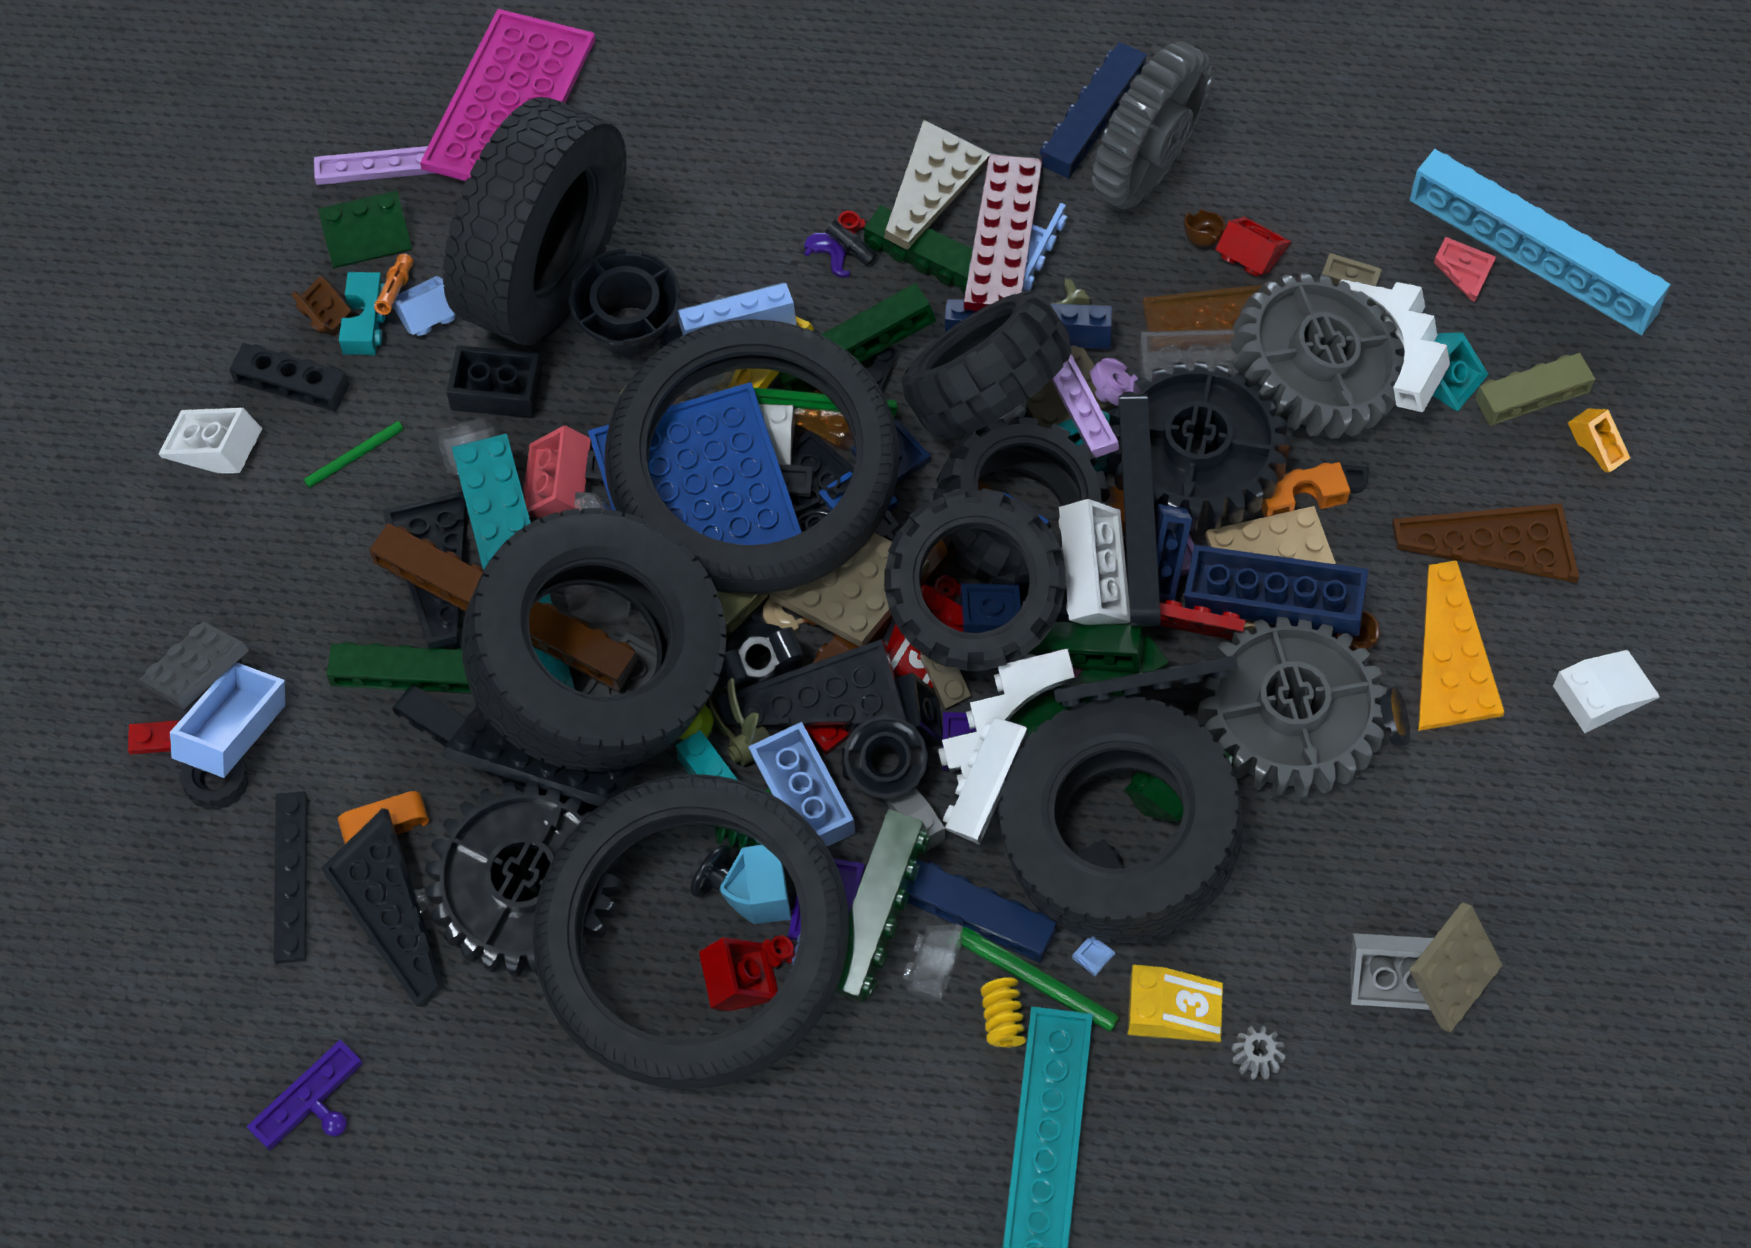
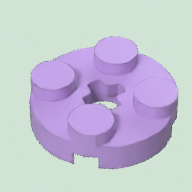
[1090,358,1138,406]

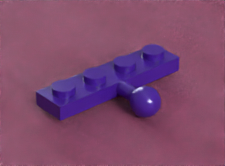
[246,1040,363,1151]

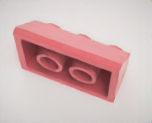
[523,425,591,518]

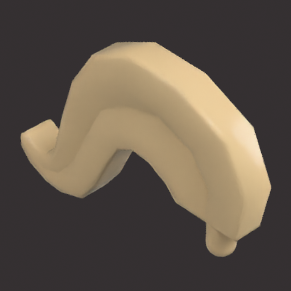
[763,597,804,632]

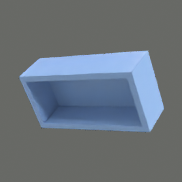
[170,662,285,778]

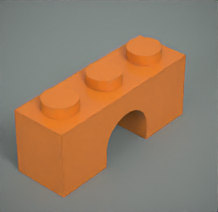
[1261,462,1350,517]

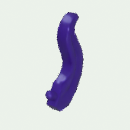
[804,233,850,278]

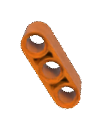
[338,791,429,844]

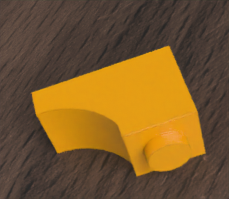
[1568,408,1630,472]

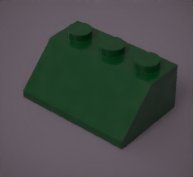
[318,190,412,269]
[1125,750,1234,822]

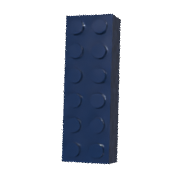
[1184,545,1369,636]

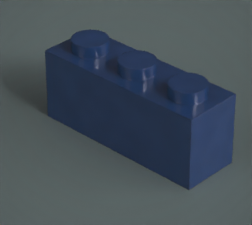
[1155,504,1192,601]

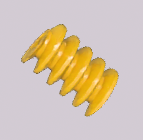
[981,977,1026,1047]

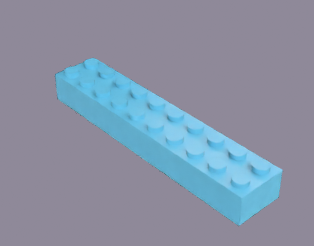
[1410,149,1670,335]

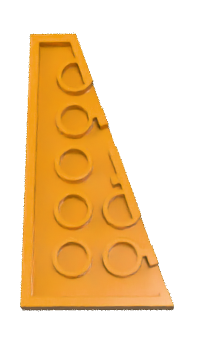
[1418,560,1505,731]

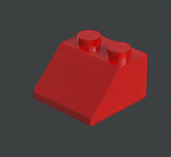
[1215,217,1291,276]
[699,937,778,1011]

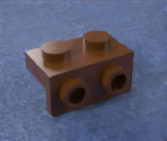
[291,275,357,336]

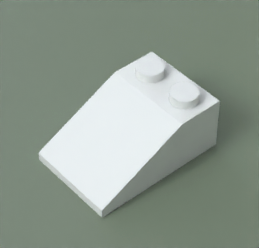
[158,408,262,473]
[1553,650,1660,733]

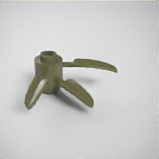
[709,678,770,766]

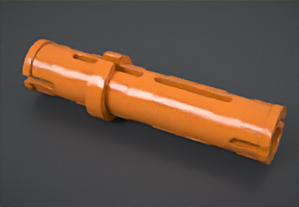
[374,254,414,315]

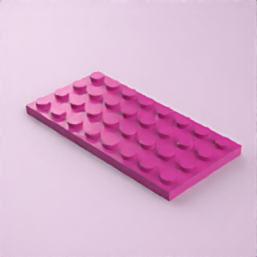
[420,9,595,181]

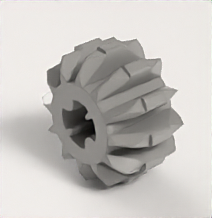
[1232,1026,1285,1080]

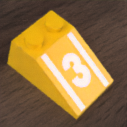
[1128,965,1223,1042]

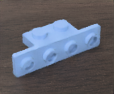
[1023,203,1067,291]

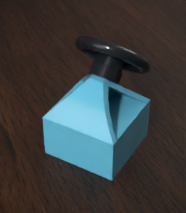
[690,845,791,924]

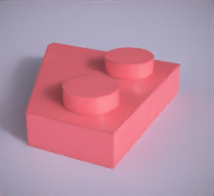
[1434,237,1496,302]

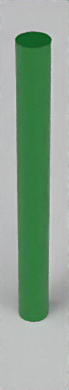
[303,421,404,488]

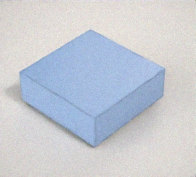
[1072,936,1115,977]

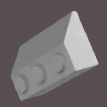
[1351,933,1434,1010]

